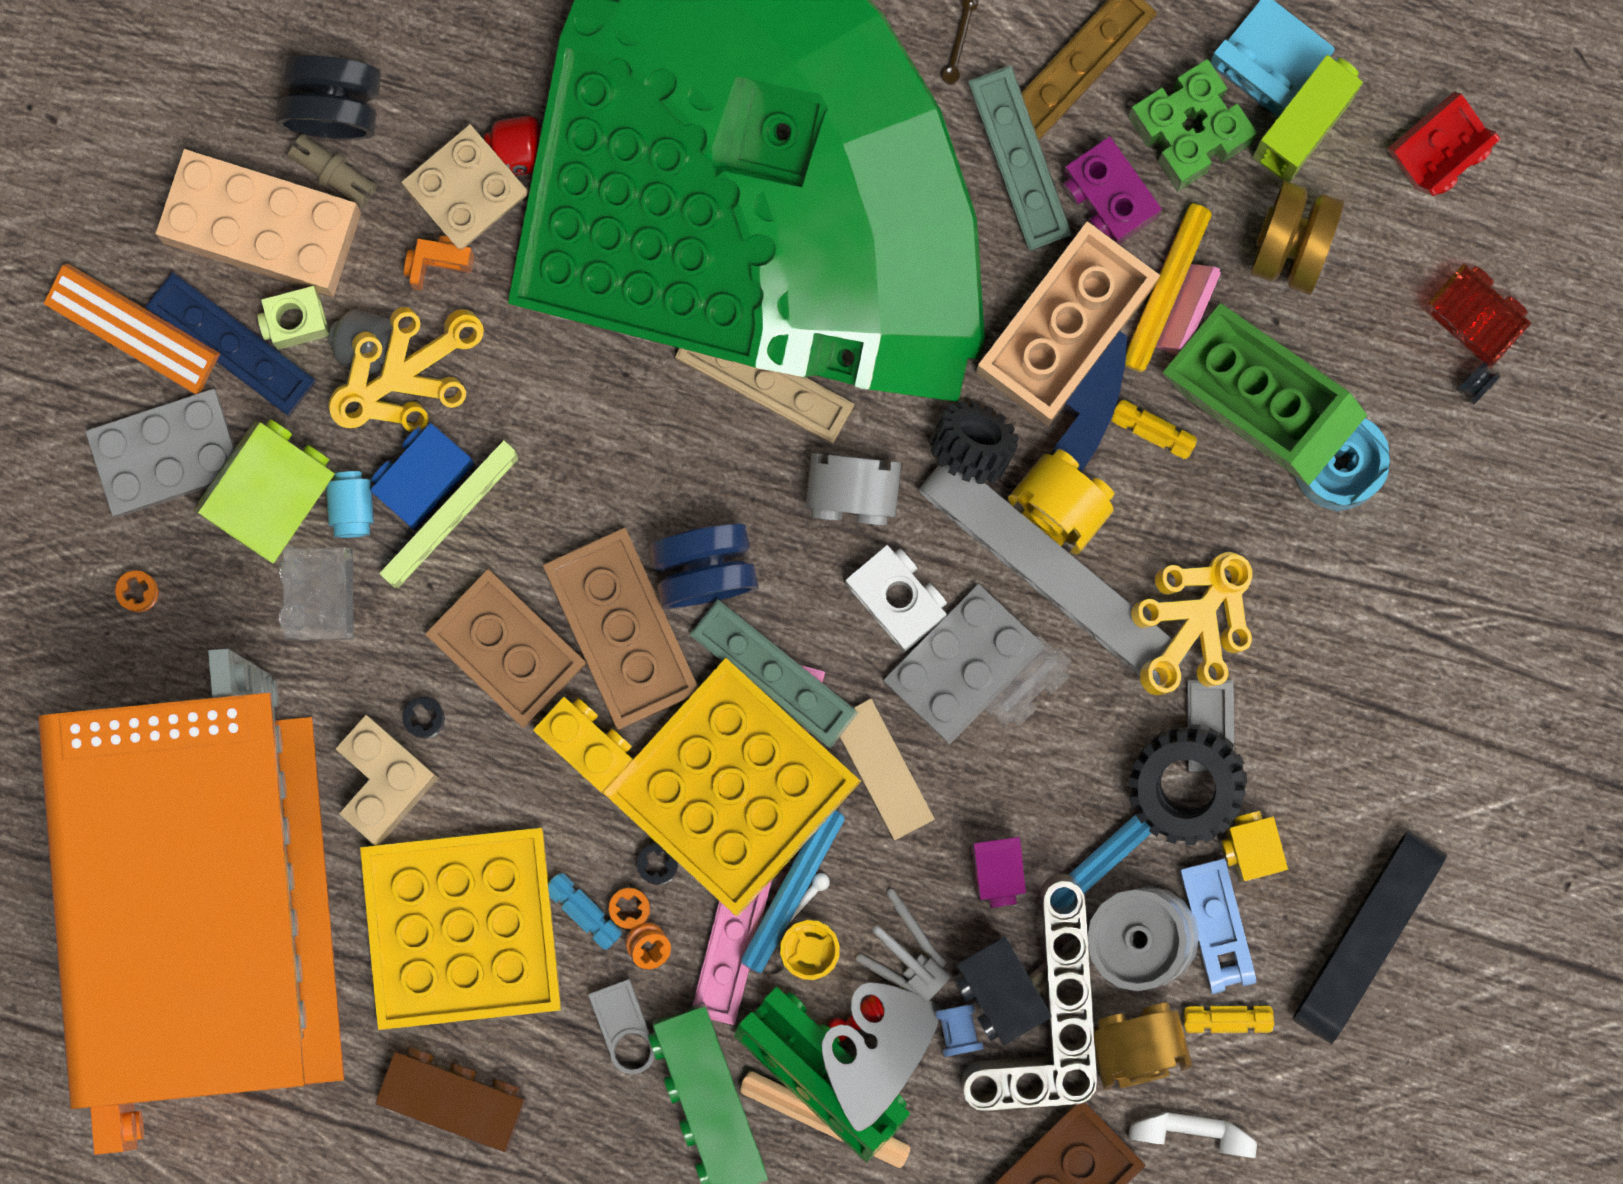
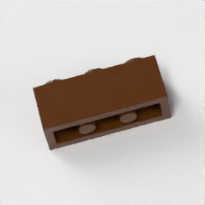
[375,1046,527,1152]

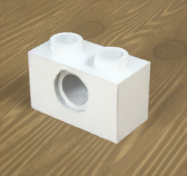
[845,545,947,653]

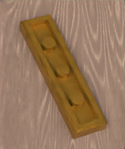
[1022,0,1157,141]

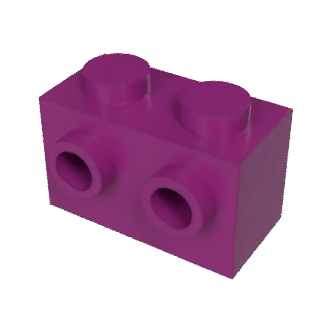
[1062,136,1162,245]

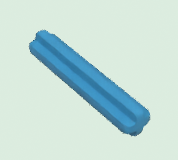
[1040,814,1151,908]

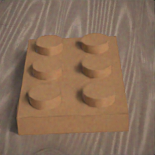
[425,569,587,729]

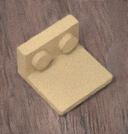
[401,124,528,250]

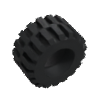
[1129,724,1247,845]

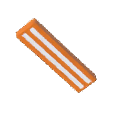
[43,263,220,394]

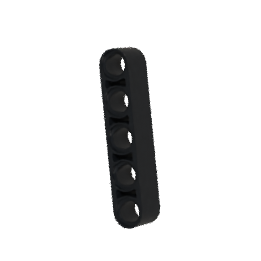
[1292,830,1447,1044]

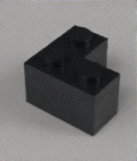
[952,936,1052,1045]

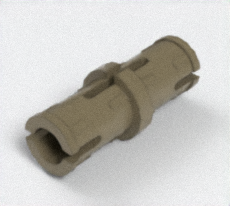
[287,134,378,208]

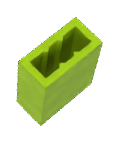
[1252,55,1363,182]
[193,419,335,564]

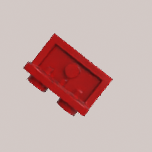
[1387,91,1501,196]

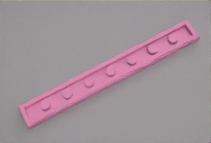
[692,666,825,1026]

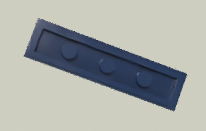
[145,272,316,417]

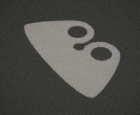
[822,983,940,1131]

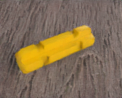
[1111,400,1197,459]
[1183,1006,1274,1033]

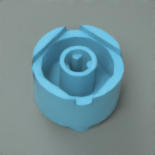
[1295,418,1390,511]

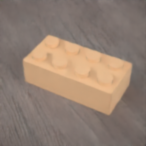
[156,149,362,297]
[976,222,1160,427]

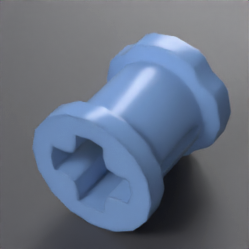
[935,1004,984,1057]

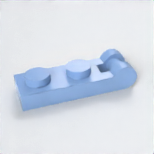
[1179,859,1256,994]

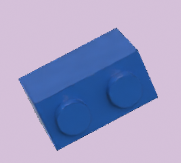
[370,423,475,531]

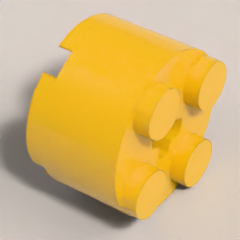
[1008,449,1115,555]

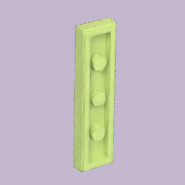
[379,440,518,589]

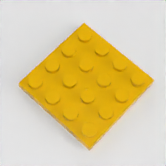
[603,658,861,917]
[360,828,562,1030]

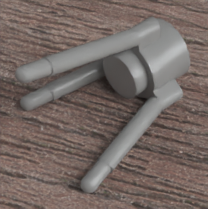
[856,889,951,1002]

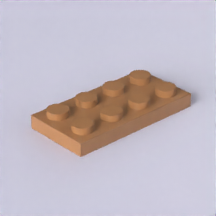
[543,528,698,731]

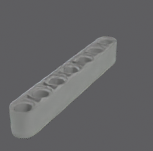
[918,465,1188,685]

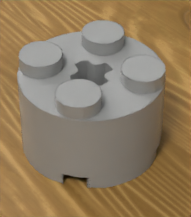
[805,453,901,525]

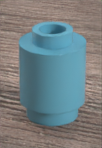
[326,471,374,538]

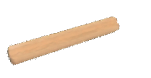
[740,1071,910,1168]

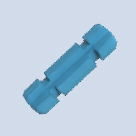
[548,873,622,950]

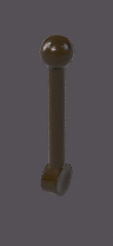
[942,0,979,85]

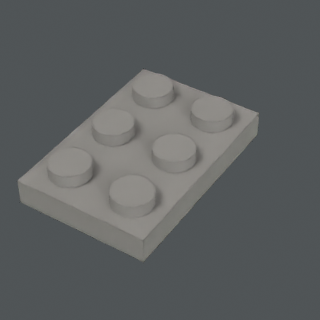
[85,389,235,518]
[883,584,1045,745]

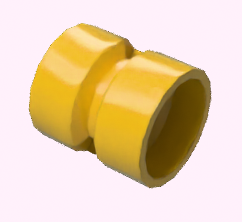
[780,920,840,980]

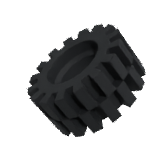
[929,401,1019,484]

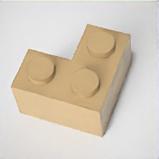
[336,715,439,845]

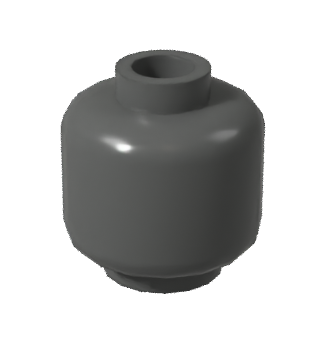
[329,310,392,373]

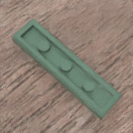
[968,65,1073,251]
[690,600,859,748]

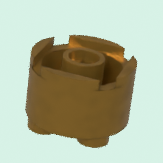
[1094,1002,1193,1090]

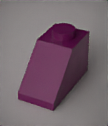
[971,837,1026,908]

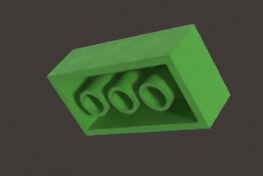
[1163,303,1367,486]

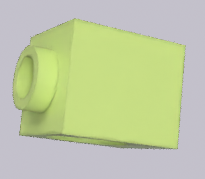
[257,286,329,350]

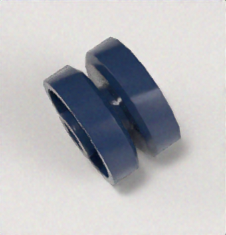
[649,524,759,609]

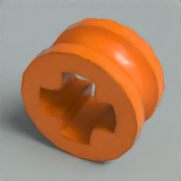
[115,570,159,613]
[609,888,650,929]
[625,923,671,970]

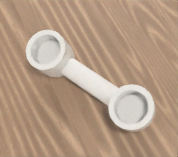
[1128,1112,1257,1158]

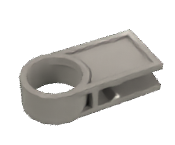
[588,979,655,1074]

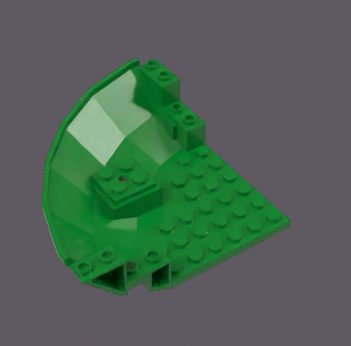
[508,0,985,402]

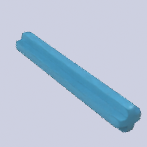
[741,810,844,973]

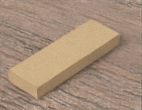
[840,699,935,841]

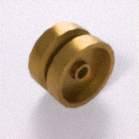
[1250,180,1344,295]

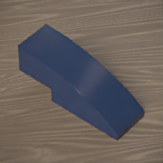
[1051,331,1127,473]

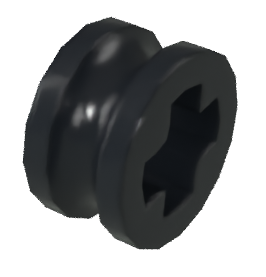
[1457,361,1501,405]
[402,697,445,739]
[637,843,678,885]

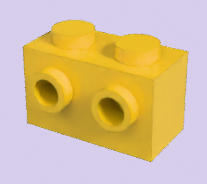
[533,697,632,795]

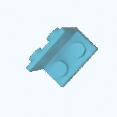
[1210,0,1334,118]

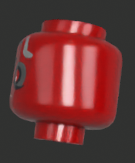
[484,116,542,176]

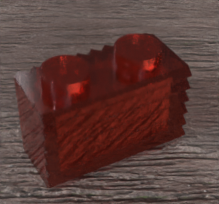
[1423,263,1532,369]

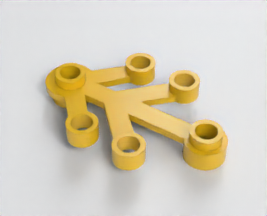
[328,307,484,432]
[1131,552,1252,695]

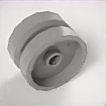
[1087,886,1199,991]

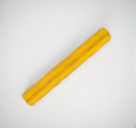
[1125,203,1212,372]

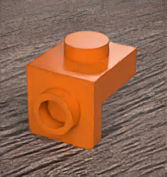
[404,236,475,291]

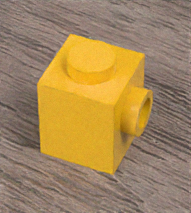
[1221,811,1288,883]

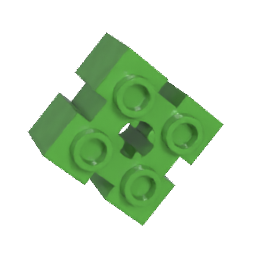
[1128,59,1257,192]

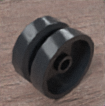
[275,55,381,140]

